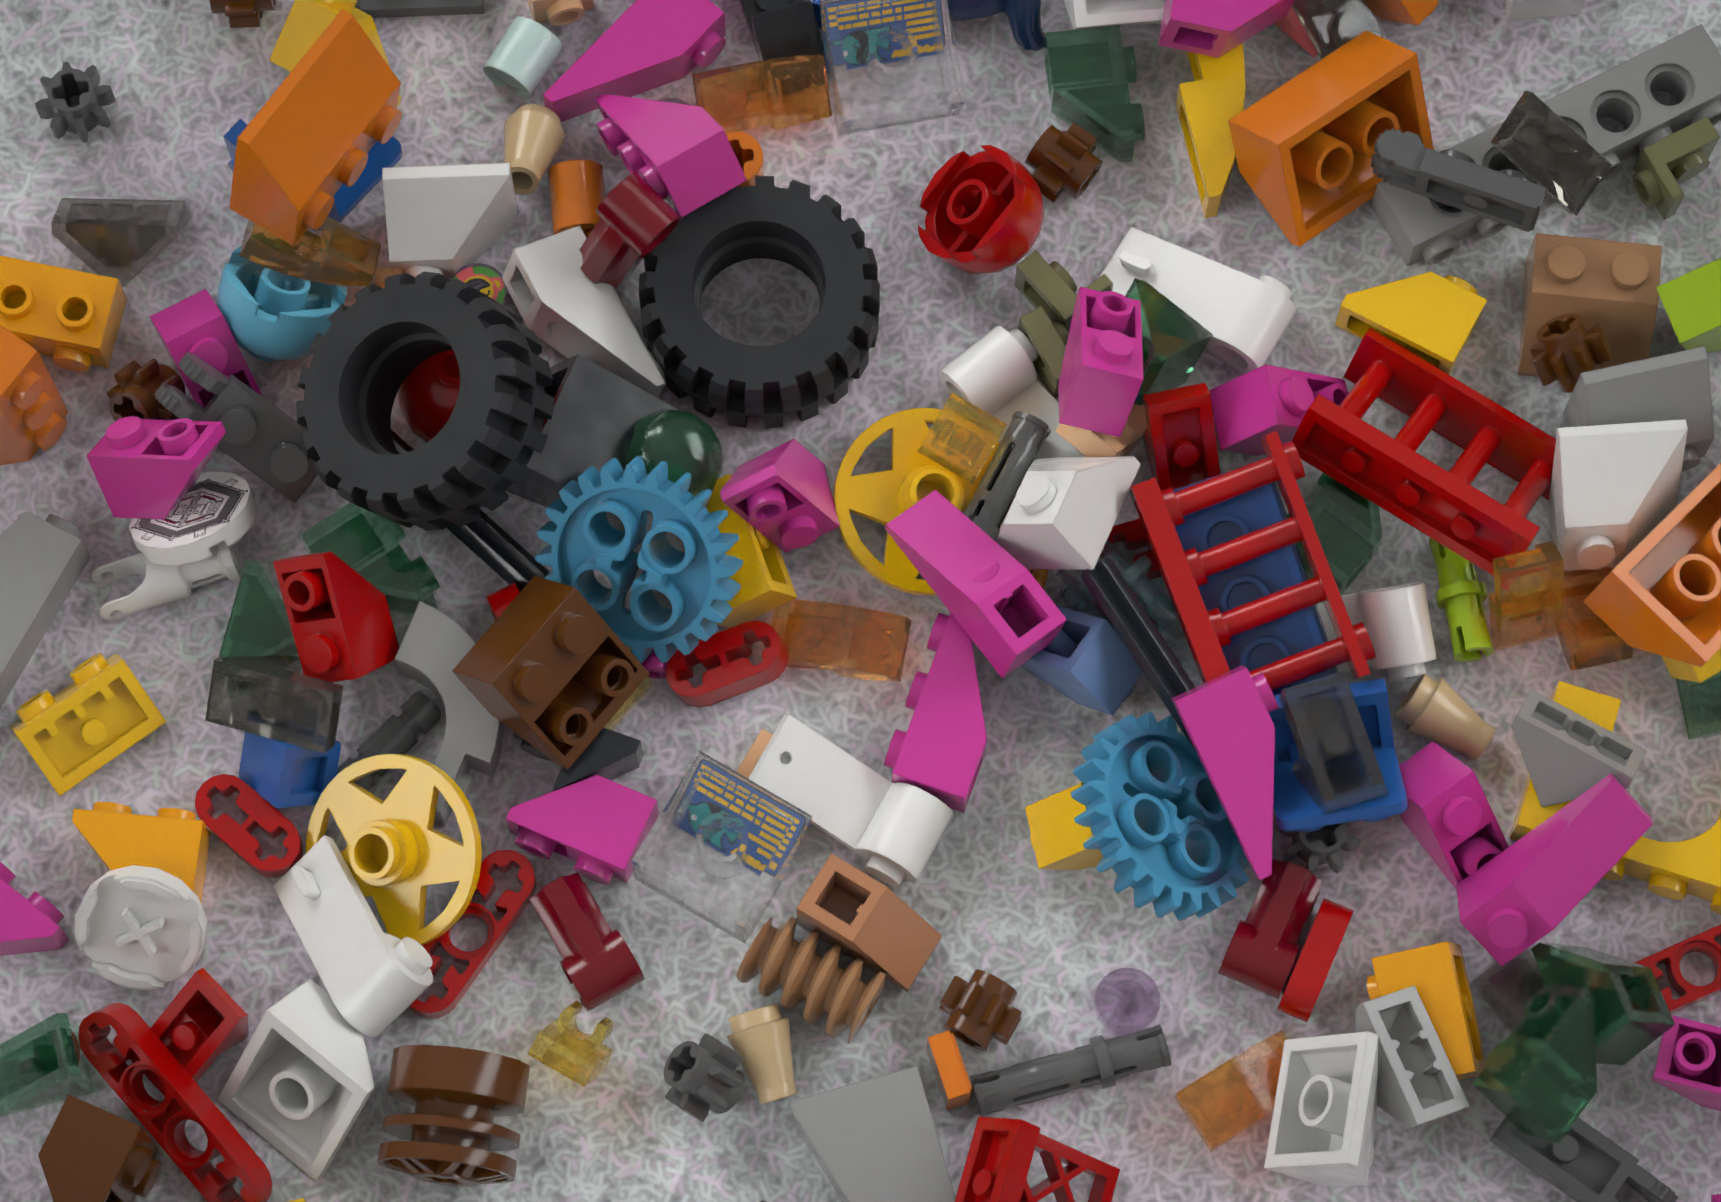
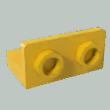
[10,653,166,796]

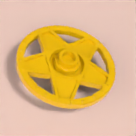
[833,408,1013,596]
[306,754,482,945]

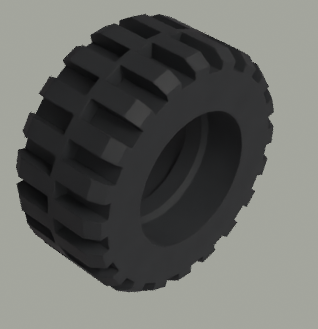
[639,175,880,429]
[296,271,554,531]

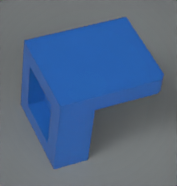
[239,716,342,808]

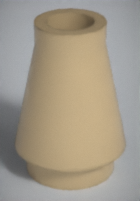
[504,104,565,195]
[1395,674,1496,760]
[726,1003,798,1105]

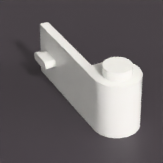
[1100,226,1296,374]
[938,326,1086,458]
[1317,582,1437,679]
[747,714,954,887]
[273,835,433,1037]

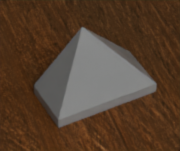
[1511,689,1647,807]
[1355,985,1470,1129]

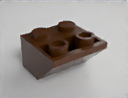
[452,576,650,769]
[38,1094,162,1202]

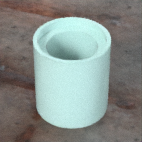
[483,16,562,99]

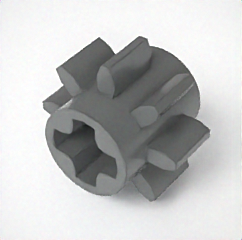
[35,61,116,143]
[1278,821,1361,874]
[664,1034,745,1122]

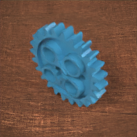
[535,456,743,664]
[1071,712,1250,921]

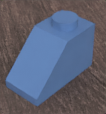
[1021,604,1143,716]

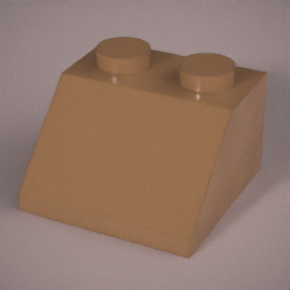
[1518,233,1662,377]

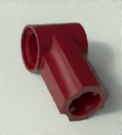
[579,172,681,288]
[1218,859,1323,999]
[529,872,645,1012]

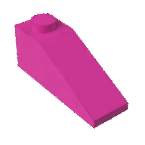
[543,0,726,122]
[1172,665,1279,880]
[1456,773,1653,967]

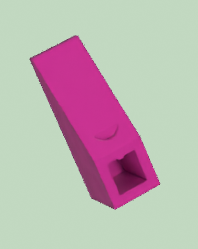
[594,94,747,218]
[884,490,1067,679]
[884,612,987,813]

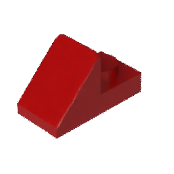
[1143,382,1220,490]
[130,968,249,1096]

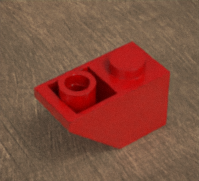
[273,551,399,685]

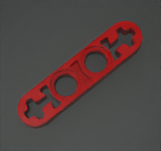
[78,1002,273,1202]

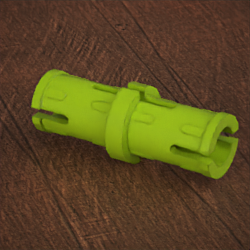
[1429,538,1494,662]

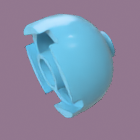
[217,243,347,362]

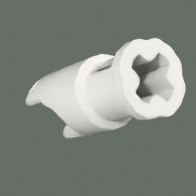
[91,540,242,620]

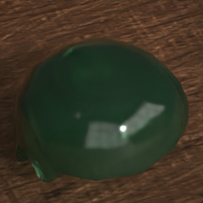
[625,408,724,496]

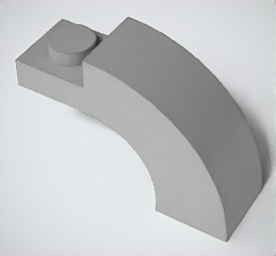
[395,601,503,826]

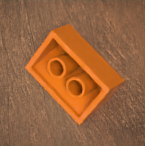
[229,9,402,246]
[1228,30,1434,247]
[0,325,69,465]
[1583,463,1721,667]

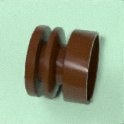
[378,1045,530,1187]

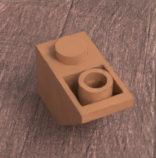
[796,853,942,992]

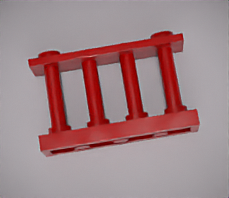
[1292,328,1556,584]
[1129,431,1376,690]

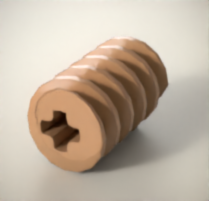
[736,916,886,1044]

